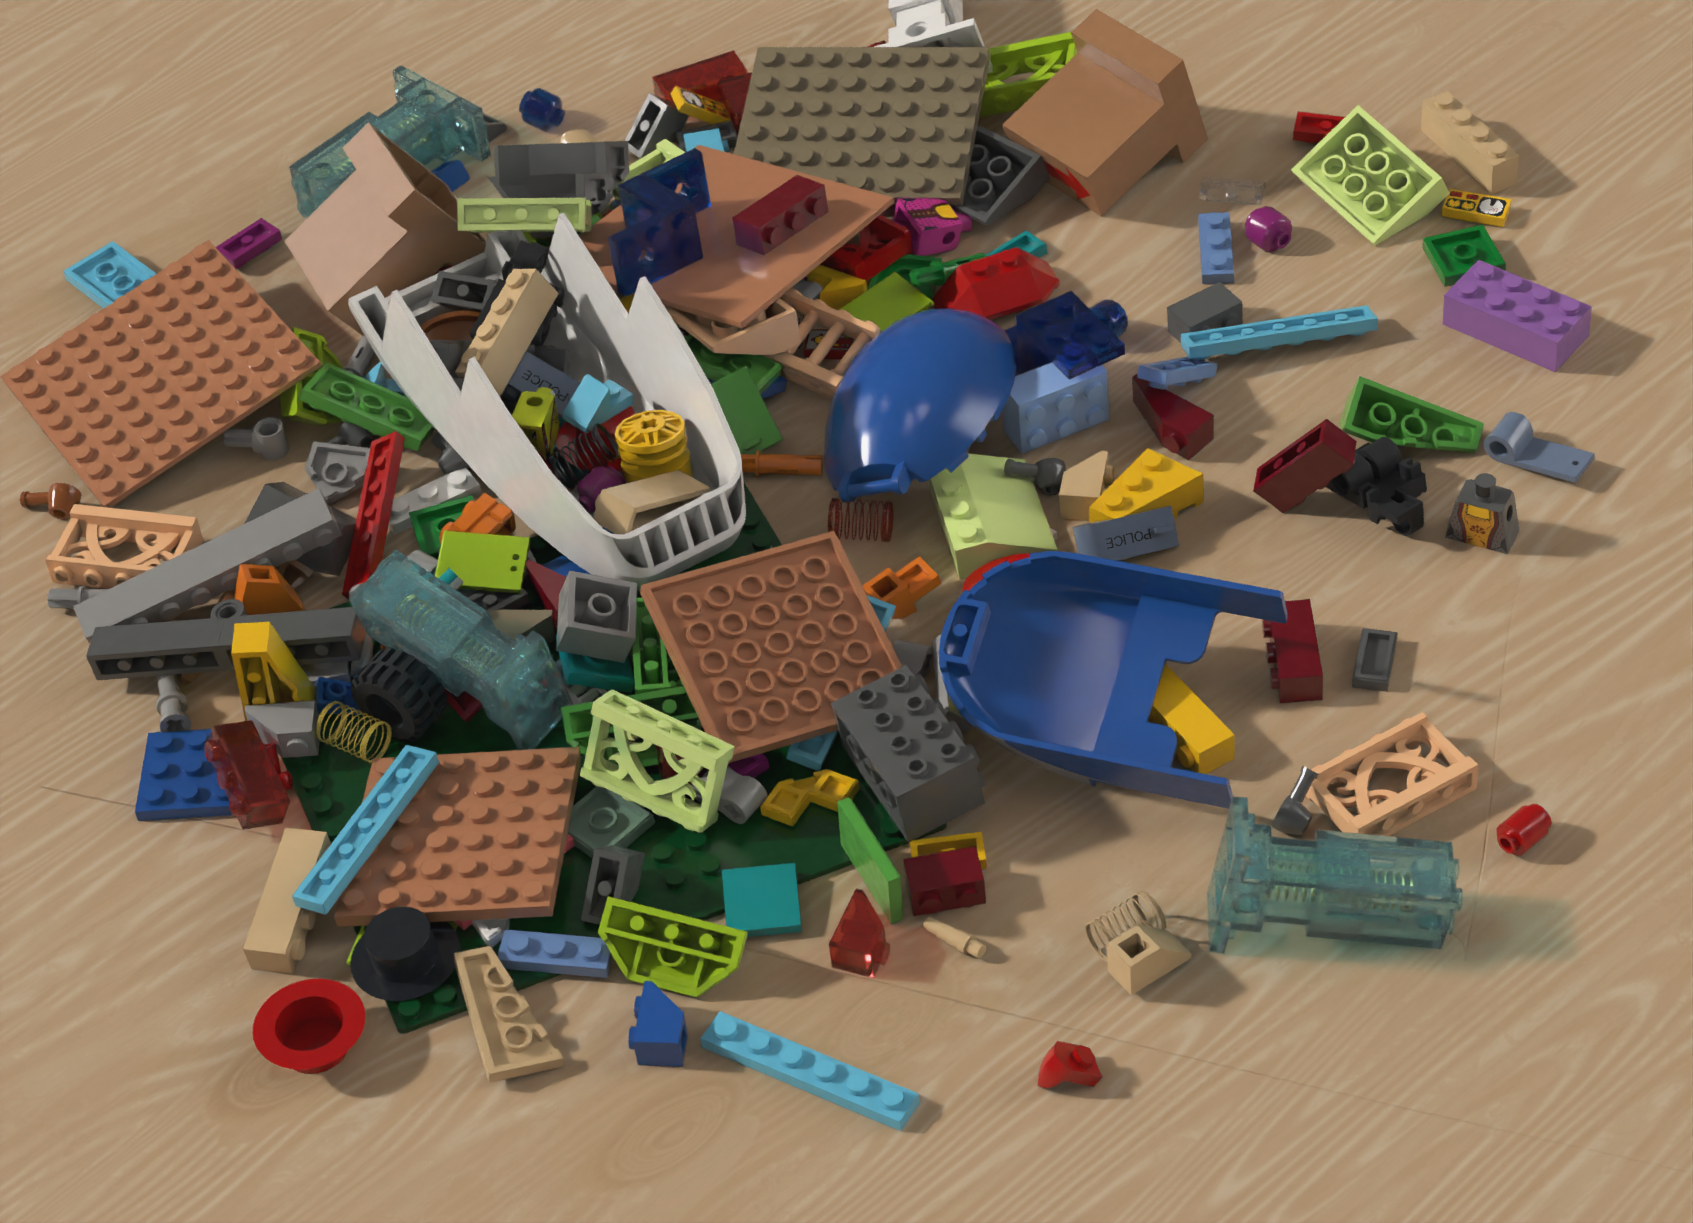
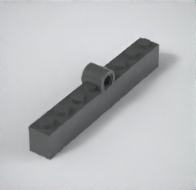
[86,599,367,680]

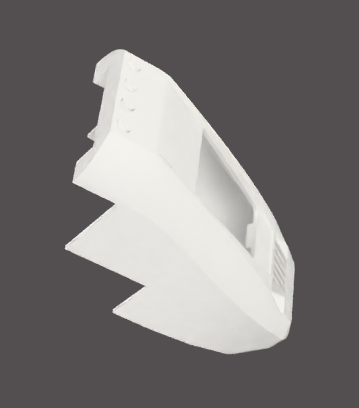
[348,213,746,591]

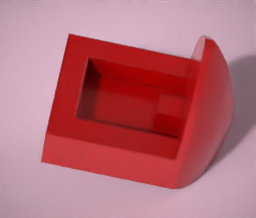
[1037,1041,1102,1088]

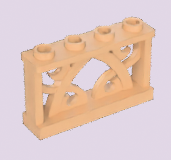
[45,504,203,589]
[1306,712,1478,853]

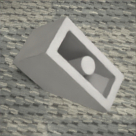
[245,700,322,758]

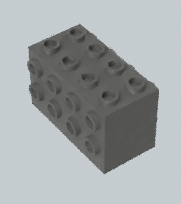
[831,665,986,842]

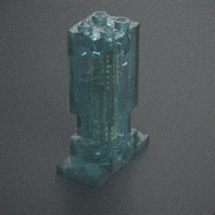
[289,65,491,218]
[349,549,573,750]
[1207,796,1463,953]

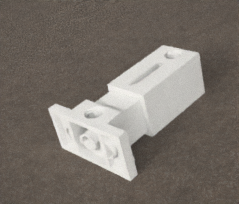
[874,0,993,73]

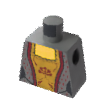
[1445,473,1519,554]

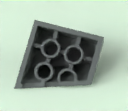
[244,482,356,576]

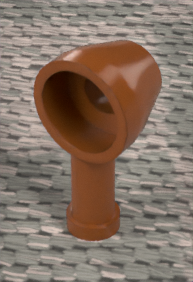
[20,483,82,519]

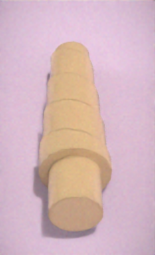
[923,917,986,959]

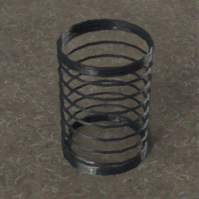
[549,423,620,490]

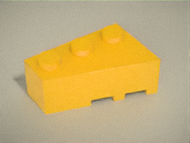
[1089,448,1204,523]
[231,622,315,727]

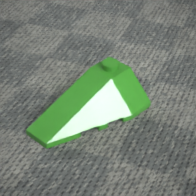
[1340,376,1484,453]

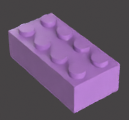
[1443,260,1592,372]

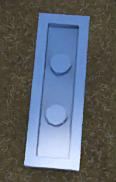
[1198,212,1234,284]
[1137,357,1217,389]
[497,930,613,978]

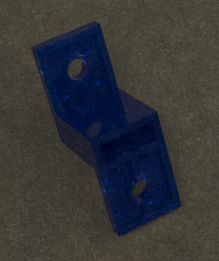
[608,148,711,297]
[1004,290,1125,380]

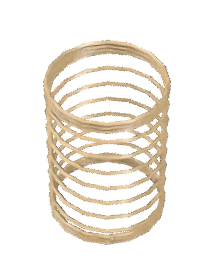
[1086,890,1166,963]

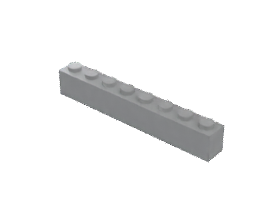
[73,488,342,643]

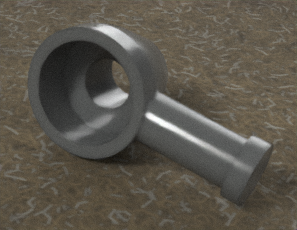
[327,422,375,448]
[432,432,472,475]
[1004,458,1066,496]
[1272,766,1319,836]

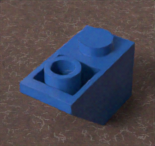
[628,981,688,1067]

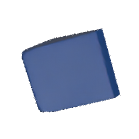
[431,160,470,192]

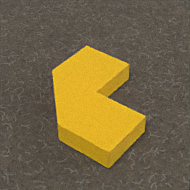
[760,769,860,827]

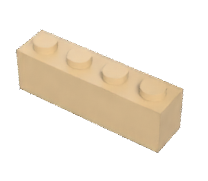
[1421,91,1519,195]
[455,269,558,397]
[593,470,711,535]
[243,828,331,974]

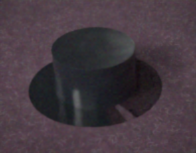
[350,907,460,1001]

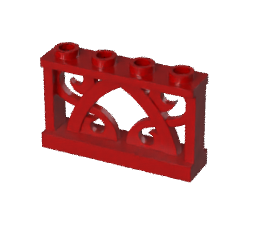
[820,215,913,287]

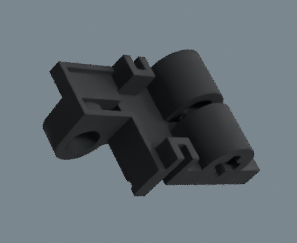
[470,240,565,345]
[1326,437,1427,536]

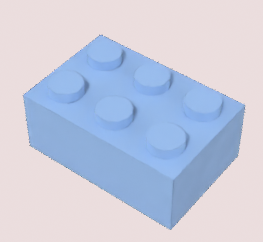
[1002,348,1109,454]

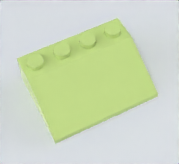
[1291,105,1450,246]
[928,453,1058,579]

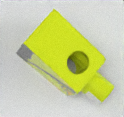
[512,387,559,463]

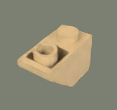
[1059,451,1115,521]
[1107,925,1191,996]

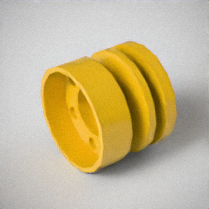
[615,410,693,483]

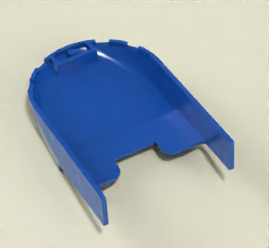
[939,551,1288,809]

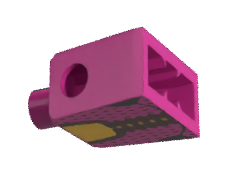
[893,198,972,256]

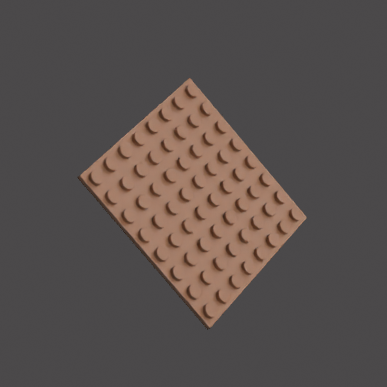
[544,145,894,328]
[0,240,322,508]

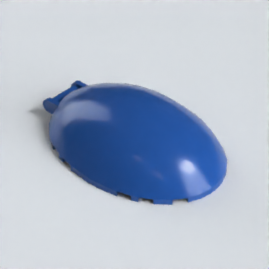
[824,308,1017,503]

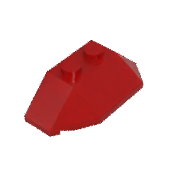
[931,247,1060,320]

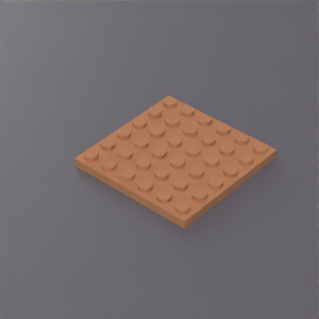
[640,531,902,763]
[334,747,582,927]

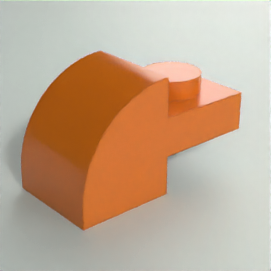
[862,556,942,619]

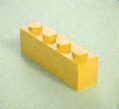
[1148,663,1235,774]

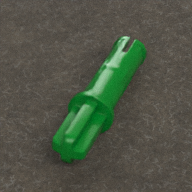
[909,253,987,287]

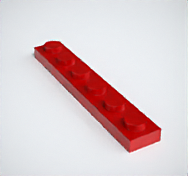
[342,431,405,601]

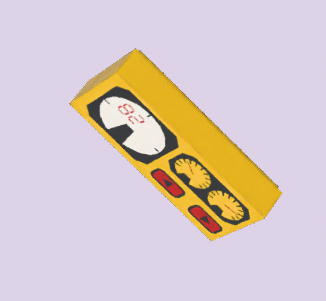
[670,86,732,124]
[1442,189,1512,227]

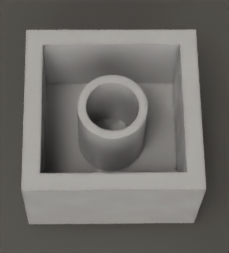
[556,570,637,663]

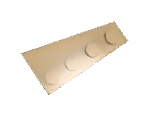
[454,946,564,1083]

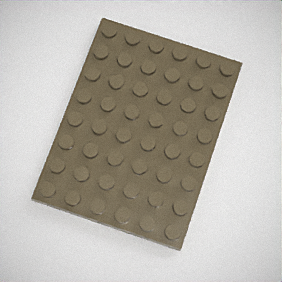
[734,47,991,205]

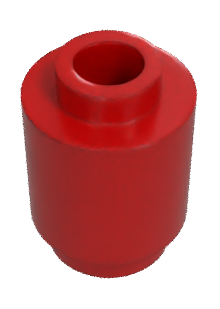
[1496,804,1552,856]

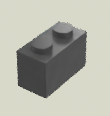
[1167,282,1243,343]

